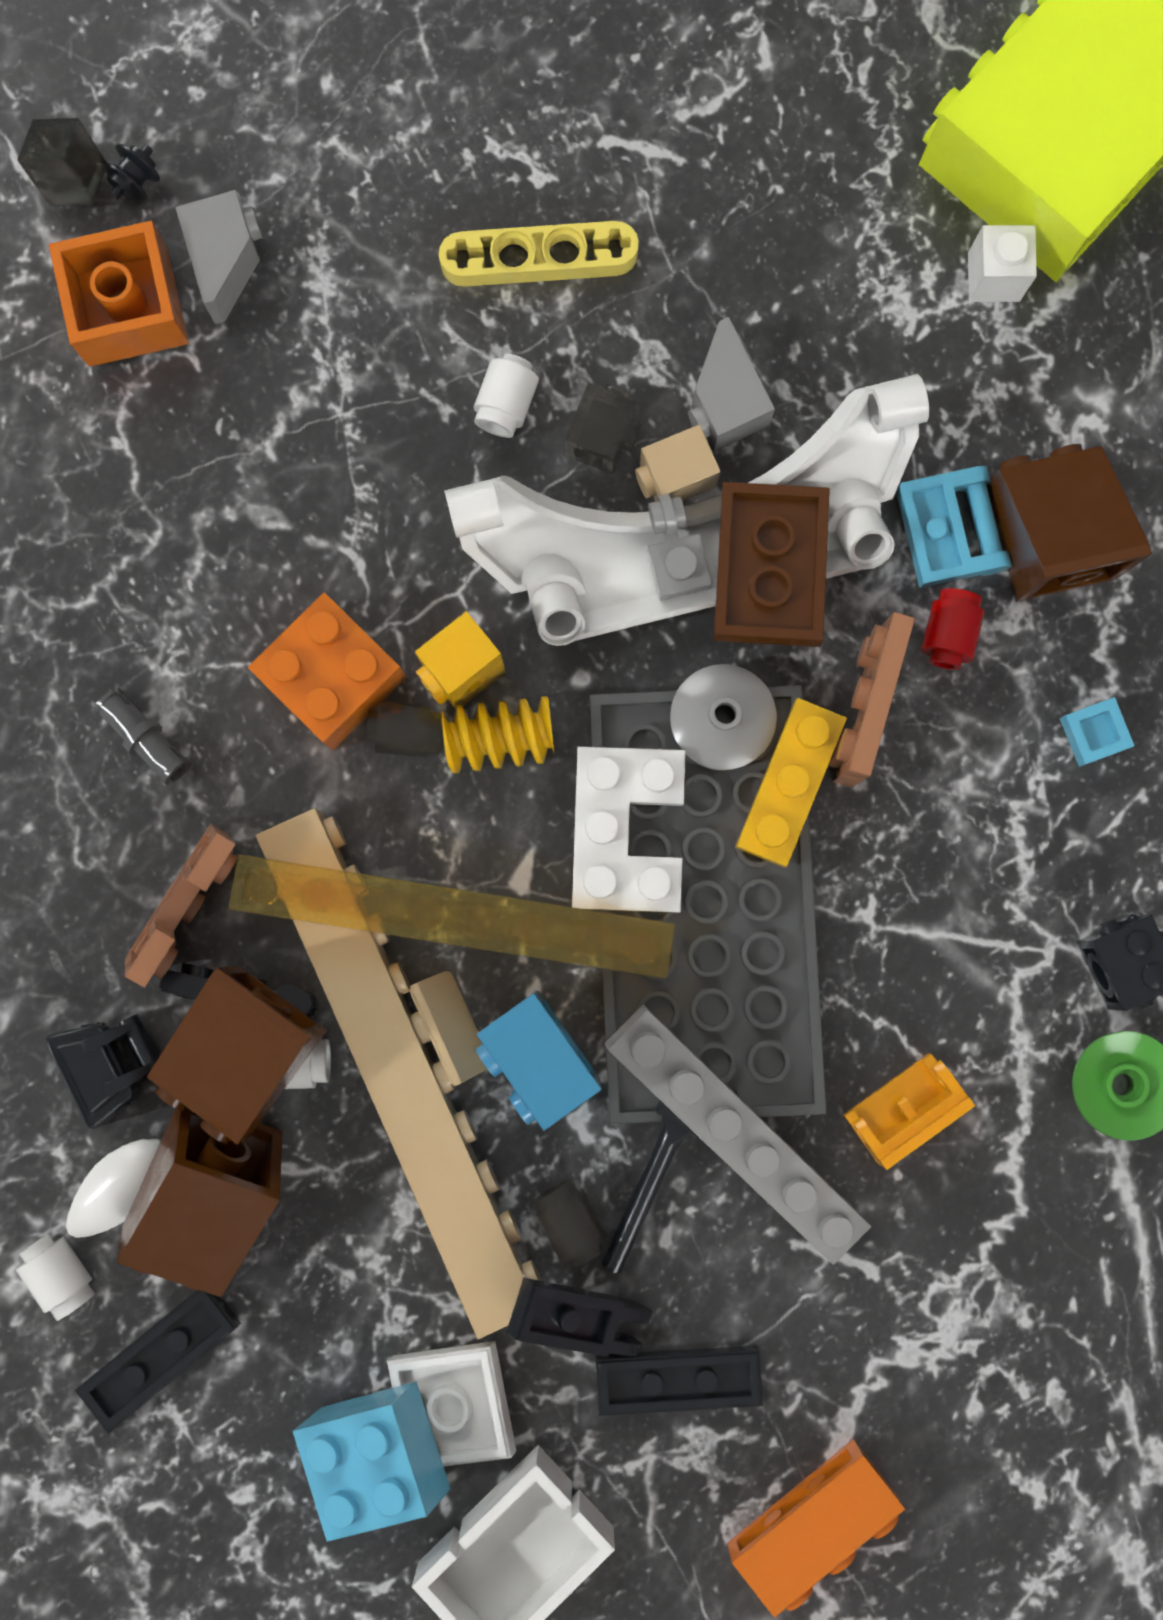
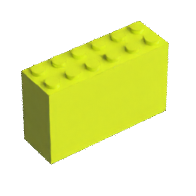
[919,0,1163,282]

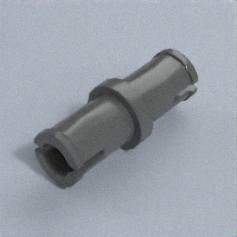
[94,688,191,785]

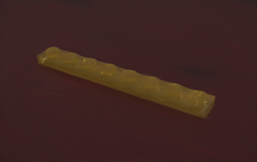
[228,854,675,979]

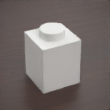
[968,225,1037,302]

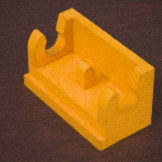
[843,1053,975,1170]

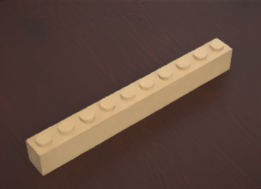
[256,808,542,1339]

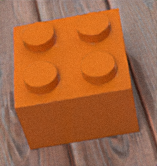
[48,220,189,367]
[247,592,407,751]

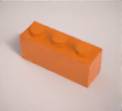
[727,1439,905,1618]

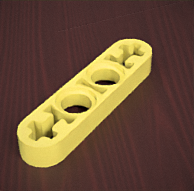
[439,221,639,287]

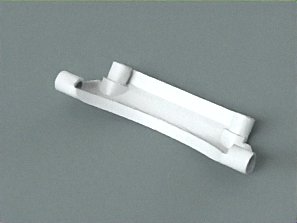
[444,374,929,646]

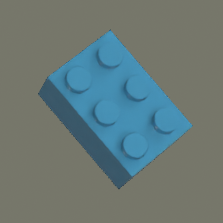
[475,990,601,1131]

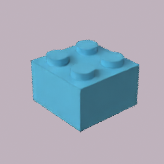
[293,1381,451,1542]

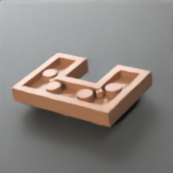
[828,612,915,788]
[125,823,238,988]

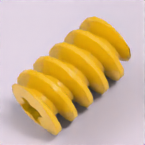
[442,696,554,774]

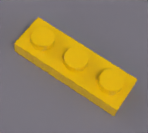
[735,697,847,868]

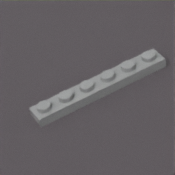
[604,1004,872,1265]

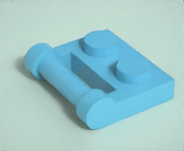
[896,466,1012,588]

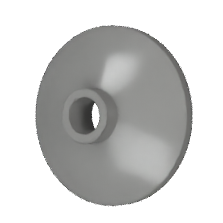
[670,664,777,771]

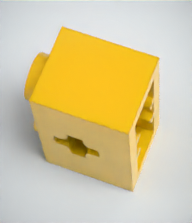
[415,611,506,709]

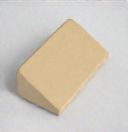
[409,971,487,1086]

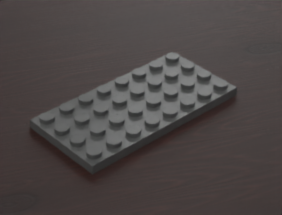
[590,685,826,1124]

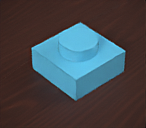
[1059,697,1134,767]

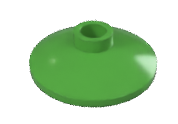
[1072,1031,1163,1141]

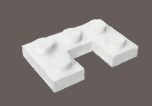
[572,747,685,913]

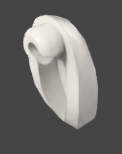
[66,1138,161,1238]

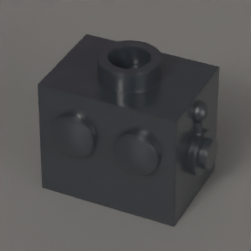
[1076,914,1163,1011]

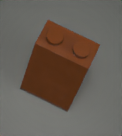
[987,444,1152,602]
[147,966,327,1145]
[117,1107,283,1297]

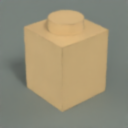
[635,424,721,501]

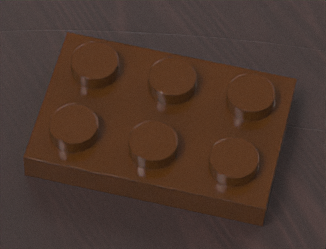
[713,482,830,647]

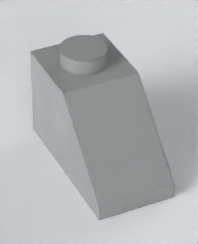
[175,190,263,324]
[688,317,775,452]

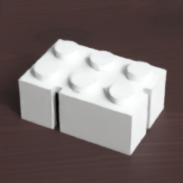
[412,1445,615,1620]

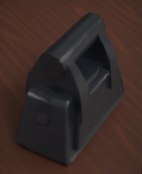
[46,1014,159,1129]

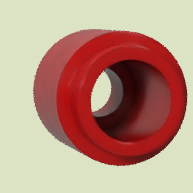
[921,588,985,670]

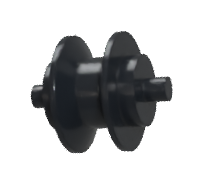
[102,143,160,200]

